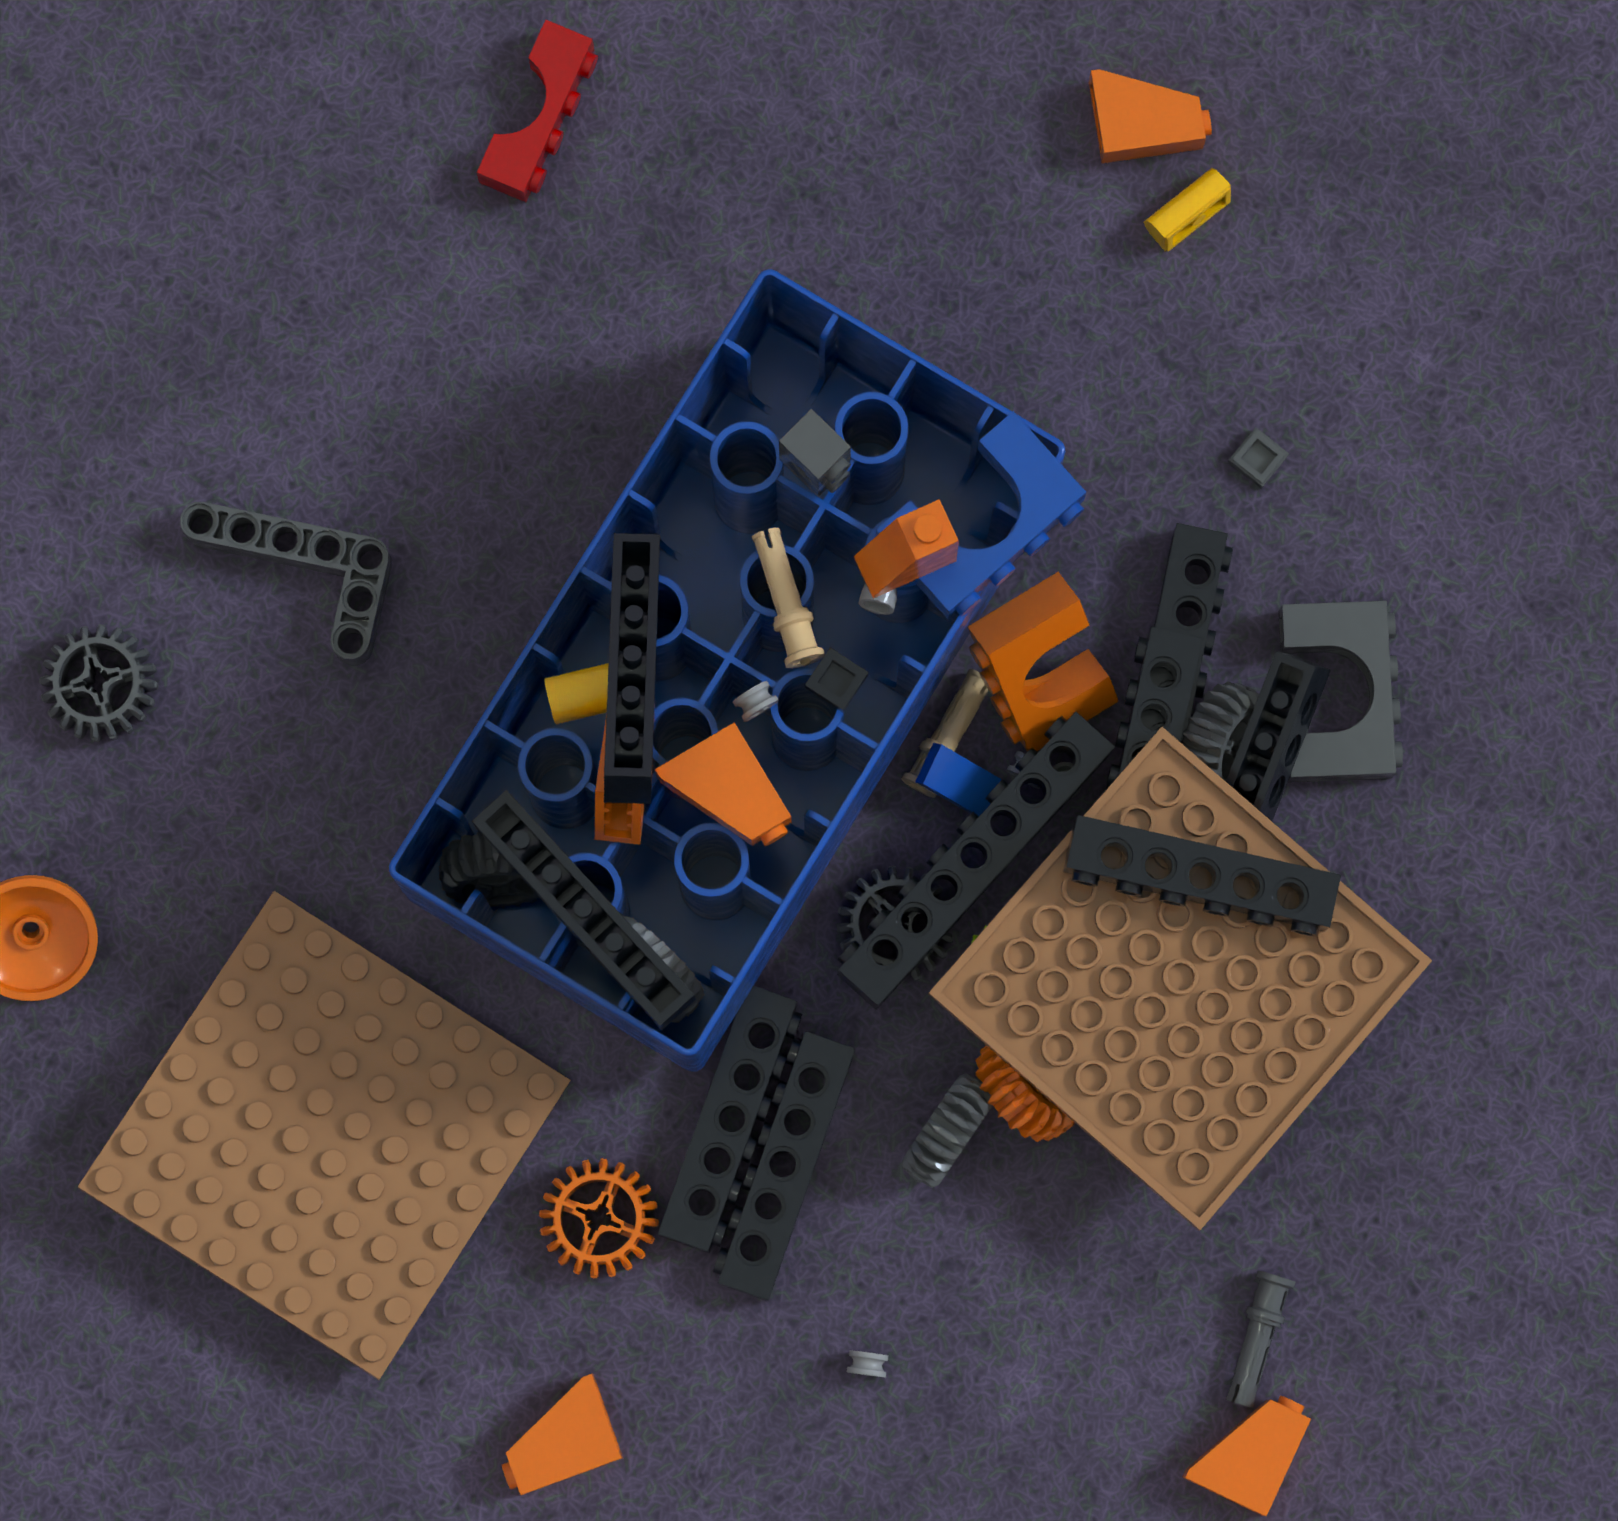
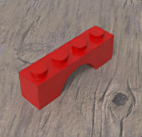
[476,19,598,202]

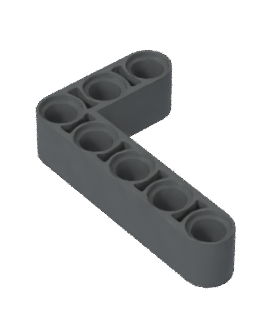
[180,502,392,666]

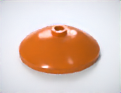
[0,875,98,1001]

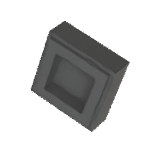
[1228,427,1289,489]

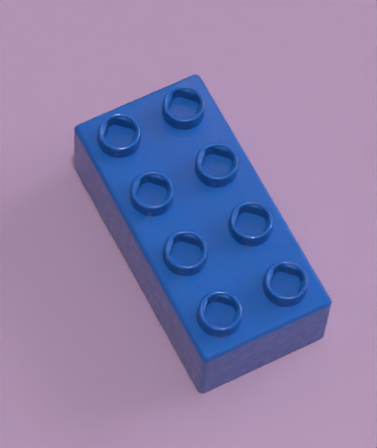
[389,269,1065,1072]

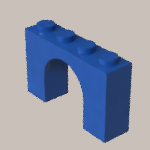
[875,411,1086,619]

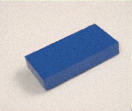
[915,743,1002,816]

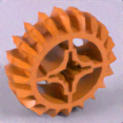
[975,1045,1074,1142]
[539,1158,659,1279]

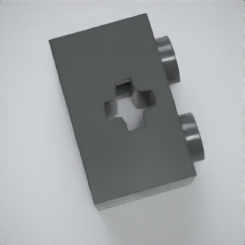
[779,409,851,497]

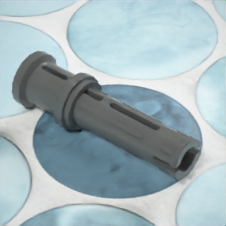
[1226,1270,1296,1408]

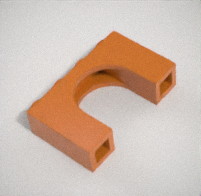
[968,572,1119,751]

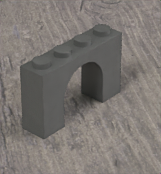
[1278,601,1403,783]

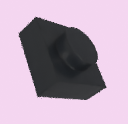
[805,647,869,713]

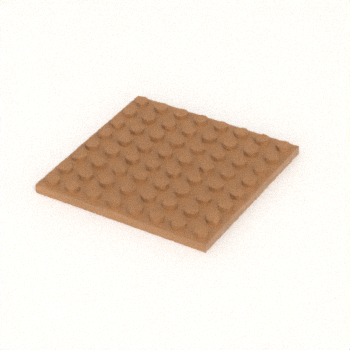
[928,727,1432,1231]
[78,891,571,1381]

